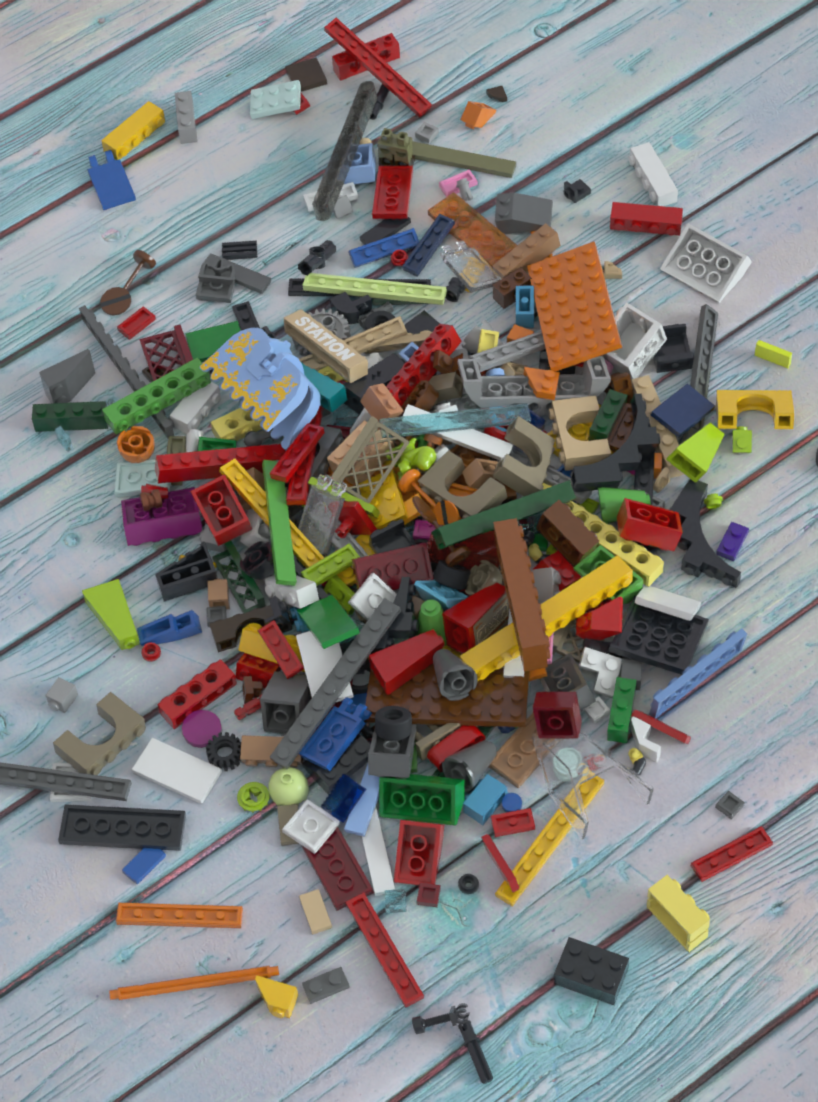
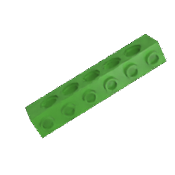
[102,357,211,435]

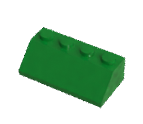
[379,774,464,826]

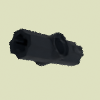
[298,240,336,276]

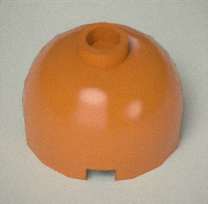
[117,426,155,463]

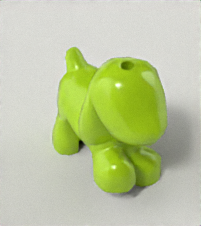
[385,438,437,480]

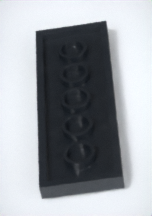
[58,804,186,851]

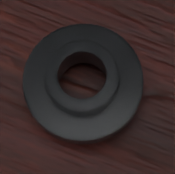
[458,874,479,894]

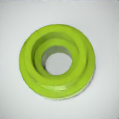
[704,493,723,509]

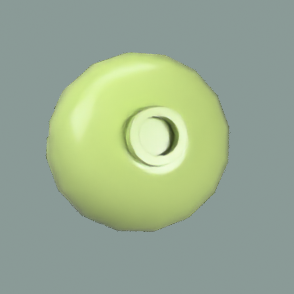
[268,767,309,806]

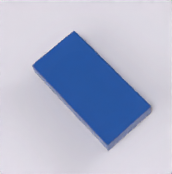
[122,848,166,885]

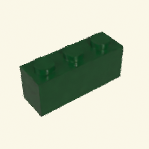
[588,389,627,441]

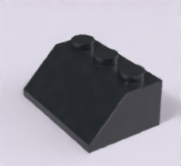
[301,733,370,794]

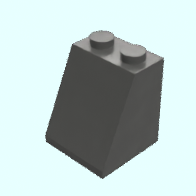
[260,672,311,734]

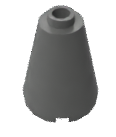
[433,649,478,700]
[442,740,497,792]

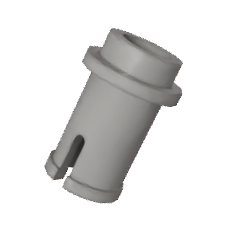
[456,178,473,202]

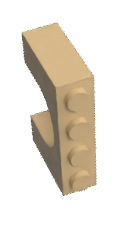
[549,396,611,471]

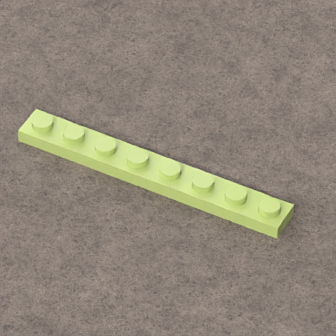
[303,273,447,305]

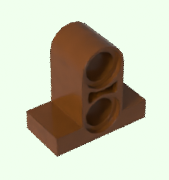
[604,372,634,405]

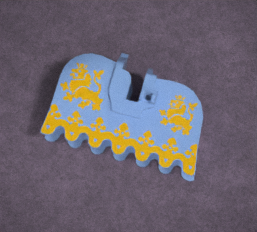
[200,328,320,450]

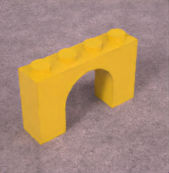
[716,390,795,429]

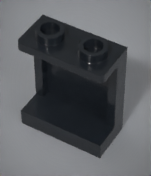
[653,324,694,373]
[369,519,416,554]

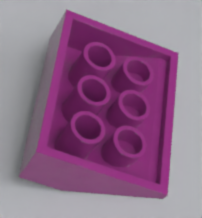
[121,487,202,546]

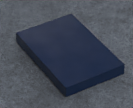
[650,384,715,438]

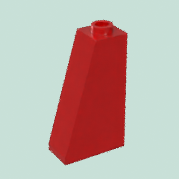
[369,629,445,695]

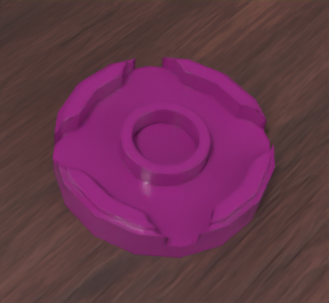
[182,710,222,748]

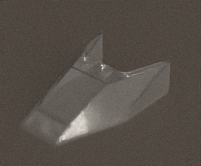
[532,729,654,839]

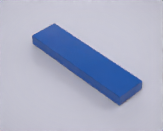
[348,228,419,268]

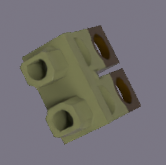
[377,128,415,166]

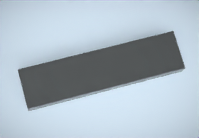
[201,253,271,294]

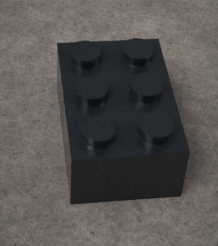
[554,937,629,1005]

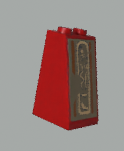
[442,582,510,654]

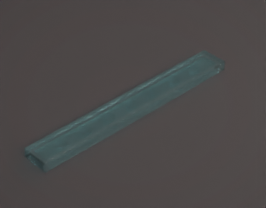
[379,403,531,439]

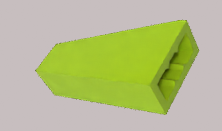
[666,423,725,483]
[82,579,140,650]

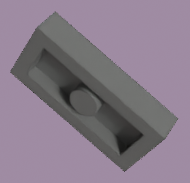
[302,967,350,1004]

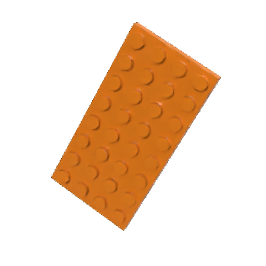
[527,241,622,372]

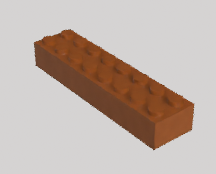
[493,518,551,672]

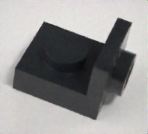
[563,179,591,203]

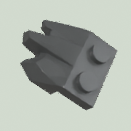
[195,256,236,303]

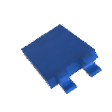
[87,150,136,210]
[299,697,372,771]

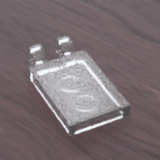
[440,241,501,293]
[298,474,347,553]

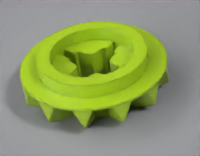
[237,782,270,813]

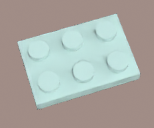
[250,80,301,119]

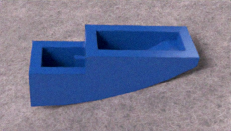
[137,610,202,646]

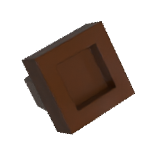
[242,676,263,704]

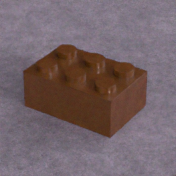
[536,500,599,567]

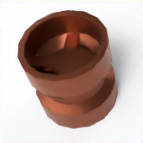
[140,489,163,511]

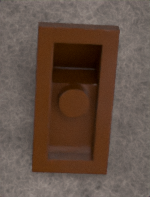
[433,350,463,379]

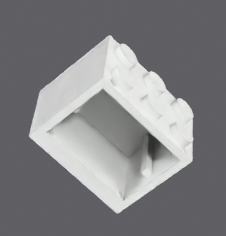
[602,302,667,379]

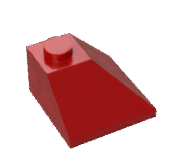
[576,596,623,640]

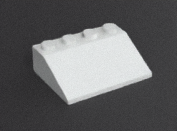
[660,223,752,303]

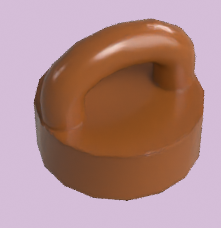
[423,433,443,449]

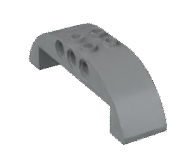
[457,356,611,417]

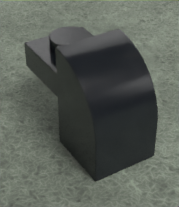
[330,292,372,324]

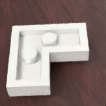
[579,647,622,698]

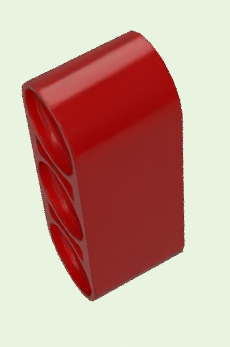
[427,725,485,772]

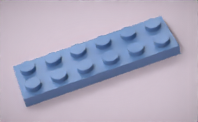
[649,628,747,718]

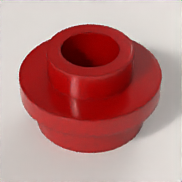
[391,249,408,266]
[141,642,161,662]

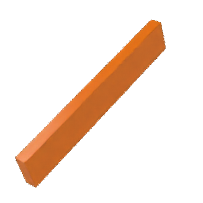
[116,902,243,928]

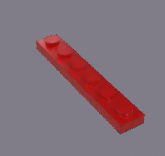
[346,893,424,1008]

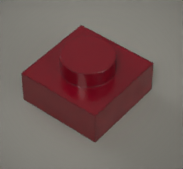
[417,882,441,908]

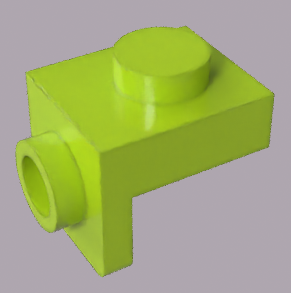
[732,426,752,453]

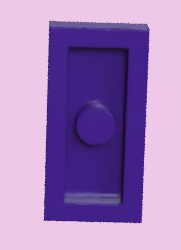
[716,521,749,561]

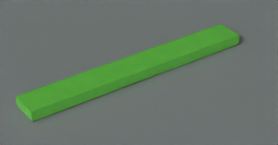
[262,460,297,586]

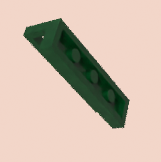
[212,540,266,613]

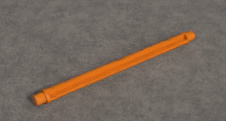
[109,965,279,1000]

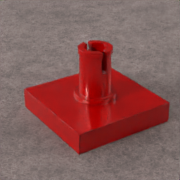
[328,501,377,538]

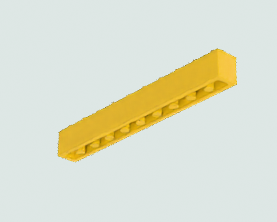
[460,555,633,681]

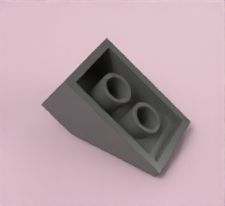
[495,192,553,235]
[39,349,95,403]
[540,653,596,710]
[368,724,417,778]

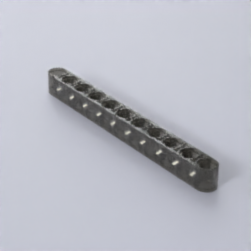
[312,81,377,221]

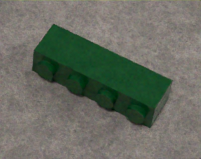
[32,401,108,432]

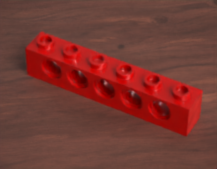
[386,324,462,407]

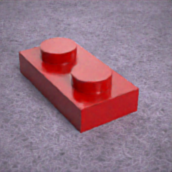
[491,808,535,837]

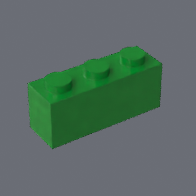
[607,677,637,744]

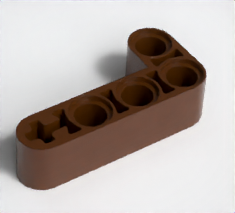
[384,380,439,448]

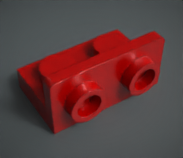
[235,653,281,688]

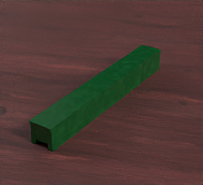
[431,480,576,550]

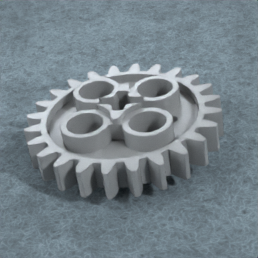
[292,308,351,357]

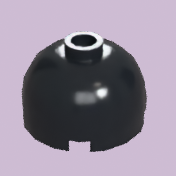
[240,541,275,580]

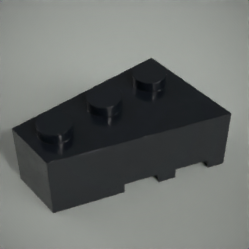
[155,541,218,602]

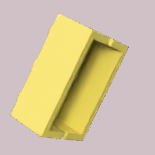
[647,875,710,952]

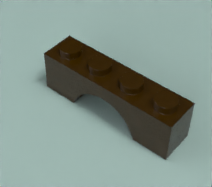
[210,605,292,653]

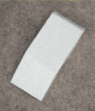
[631,716,661,762]

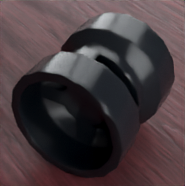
[445,277,466,302]

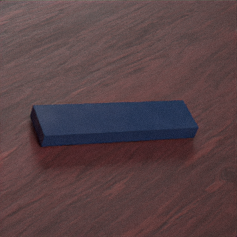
[402,213,455,277]

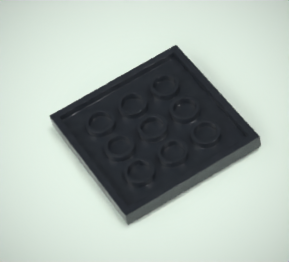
[609,596,709,675]

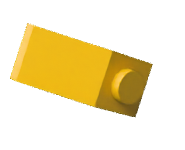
[255,975,298,1018]

